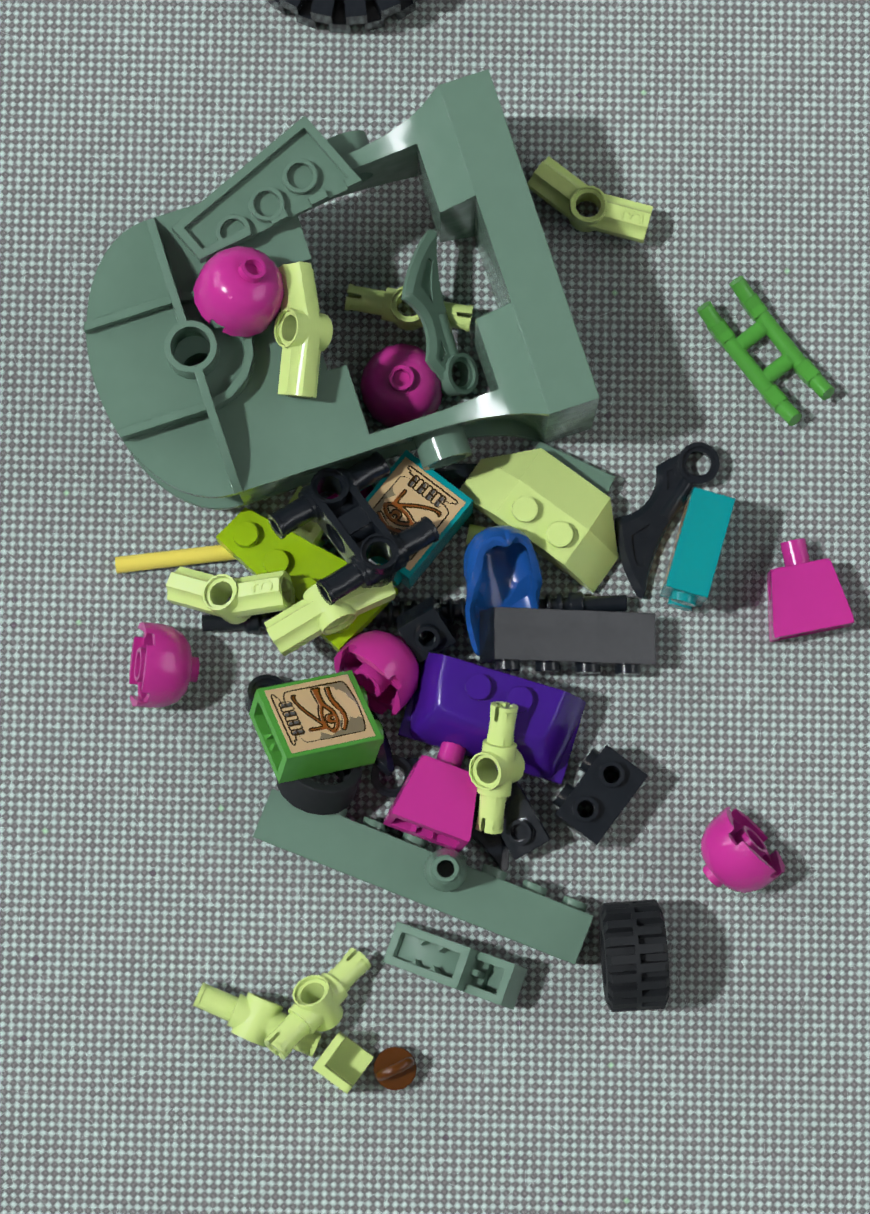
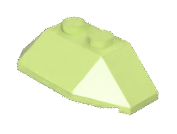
[459,448,618,593]

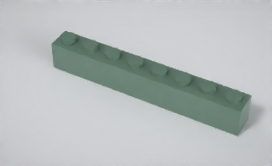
[253,789,594,965]

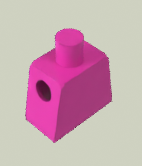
[767,538,854,642]
[383,742,477,852]

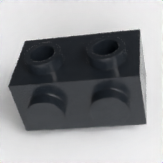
[553,745,648,846]

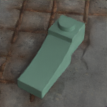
[383,921,528,1010]

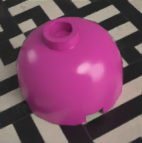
[193,246,284,337]
[360,343,443,427]
[129,622,200,708]
[334,630,420,716]
[701,806,785,893]

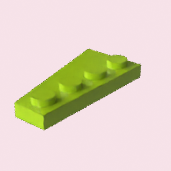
[216,507,398,652]

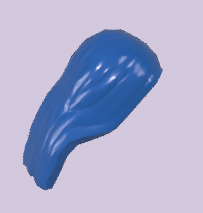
[463,525,542,656]

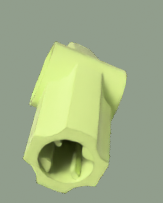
[527,156,653,243]
[274,261,333,398]
[264,563,396,656]
[166,566,295,624]

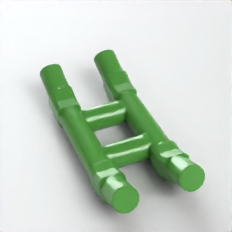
[696,275,835,426]

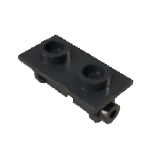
[477,781,551,860]

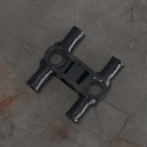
[268,451,440,605]

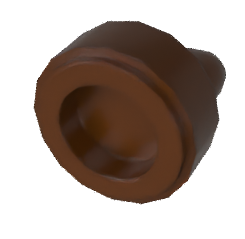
[374,1046,417,1090]

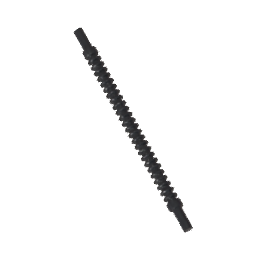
[202,592,627,634]

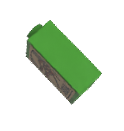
[249,670,384,783]

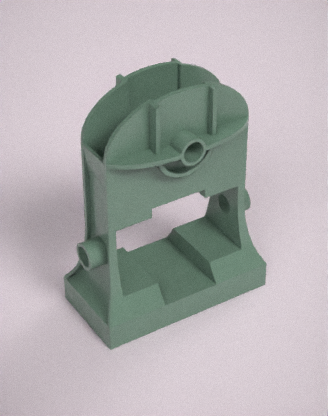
[84,69,600,510]

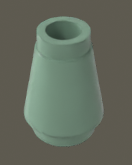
[424,848,468,892]

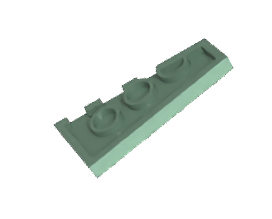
[172,116,362,263]

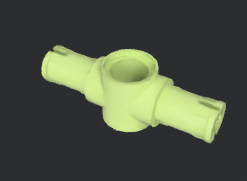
[345,284,474,332]
[469,701,525,834]
[264,948,371,1060]
[193,983,322,1057]

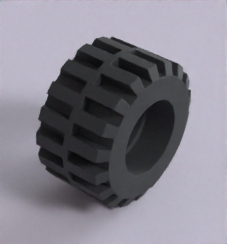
[599,899,670,1012]

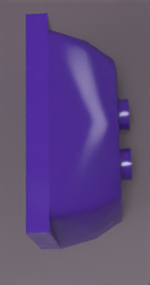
[398,652,586,785]

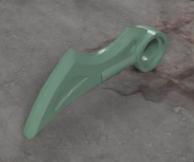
[401,229,478,397]

